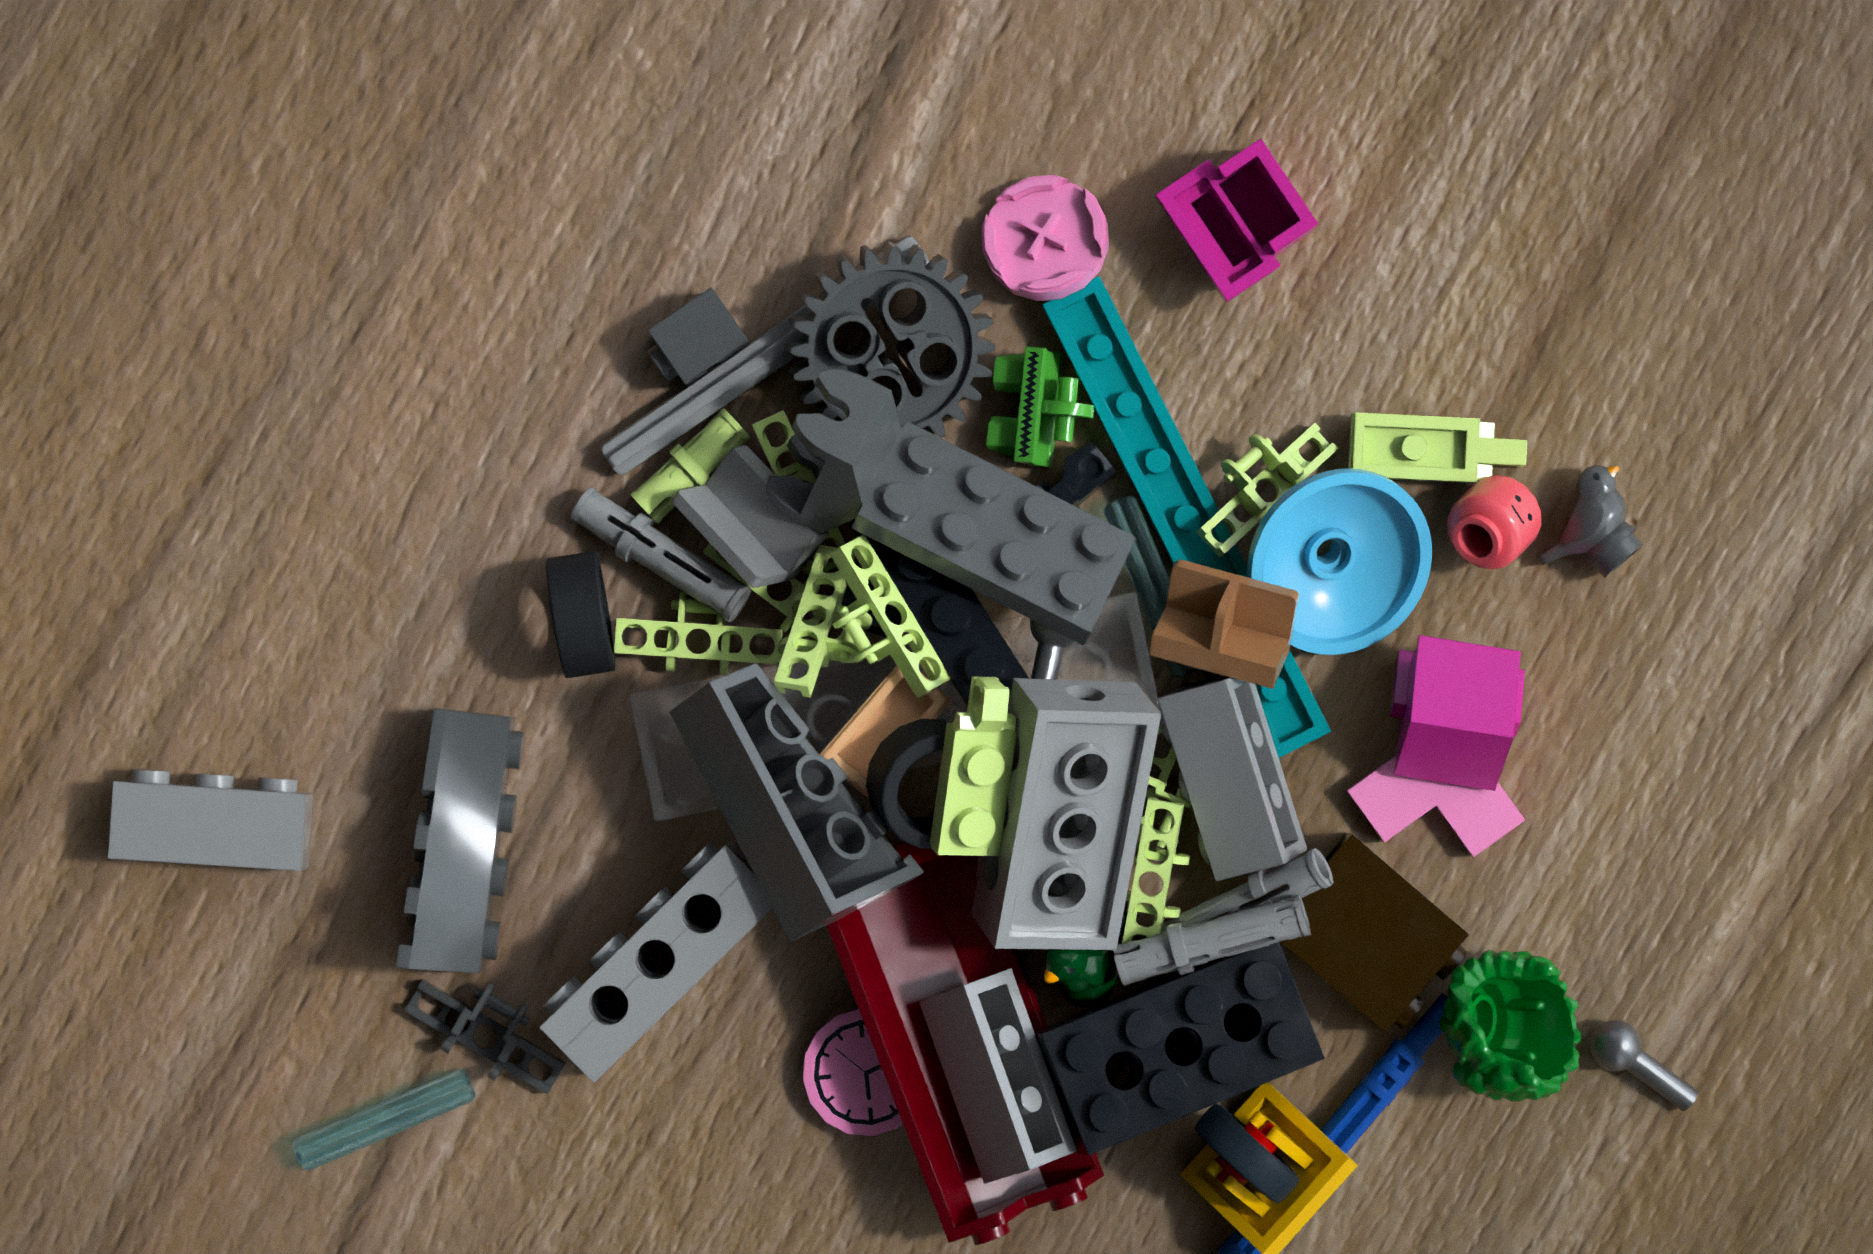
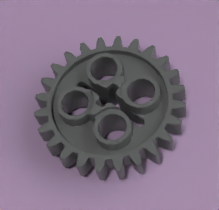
[786,242,996,438]

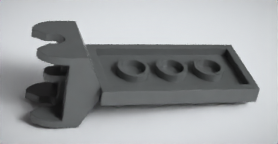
[766,369,1137,646]

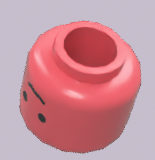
[1447,475,1542,570]

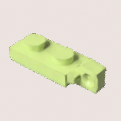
[1348,412,1527,483]
[930,676,1017,856]

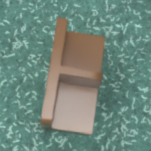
[1149,560,1299,689]

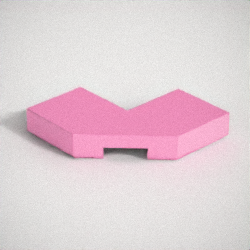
[1346,755,1525,857]

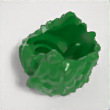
[1439,950,1581,1102]

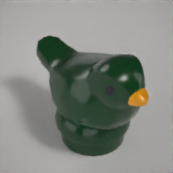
[1044,911,1127,1008]

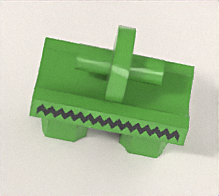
[986,346,1094,468]

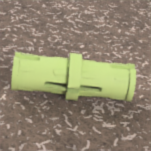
[630,407,751,524]

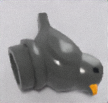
[1537,465,1643,578]

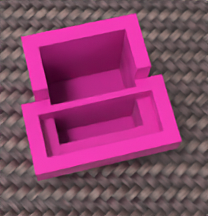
[1155,138,1318,303]
[1390,635,1525,791]

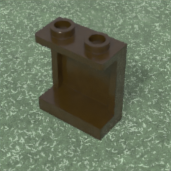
[1280,833,1469,1032]

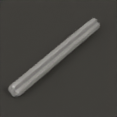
[601,236,929,475]

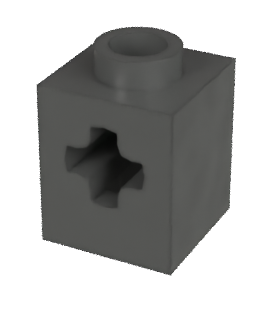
[647,287,750,386]

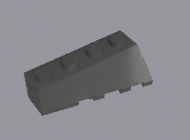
[669,663,925,942]
[396,708,525,973]

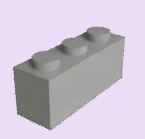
[1158,675,1308,881]
[108,769,314,871]
[919,968,1077,1184]

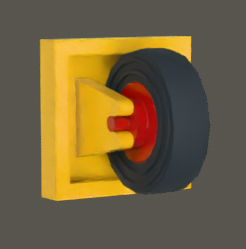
[1180,1082,1358,1254]

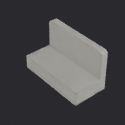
[672,445,829,588]

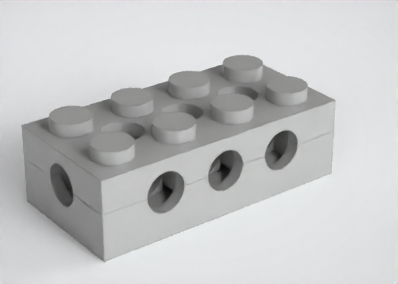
[971,678,1162,950]
[539,841,772,1083]

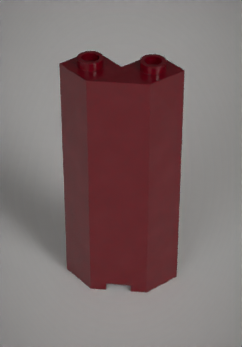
[827,841,1104,1245]

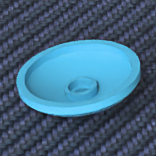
[1247,468,1432,655]

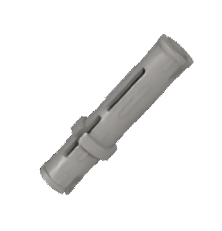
[570,487,751,622]
[1161,848,1333,933]
[1113,895,1311,986]

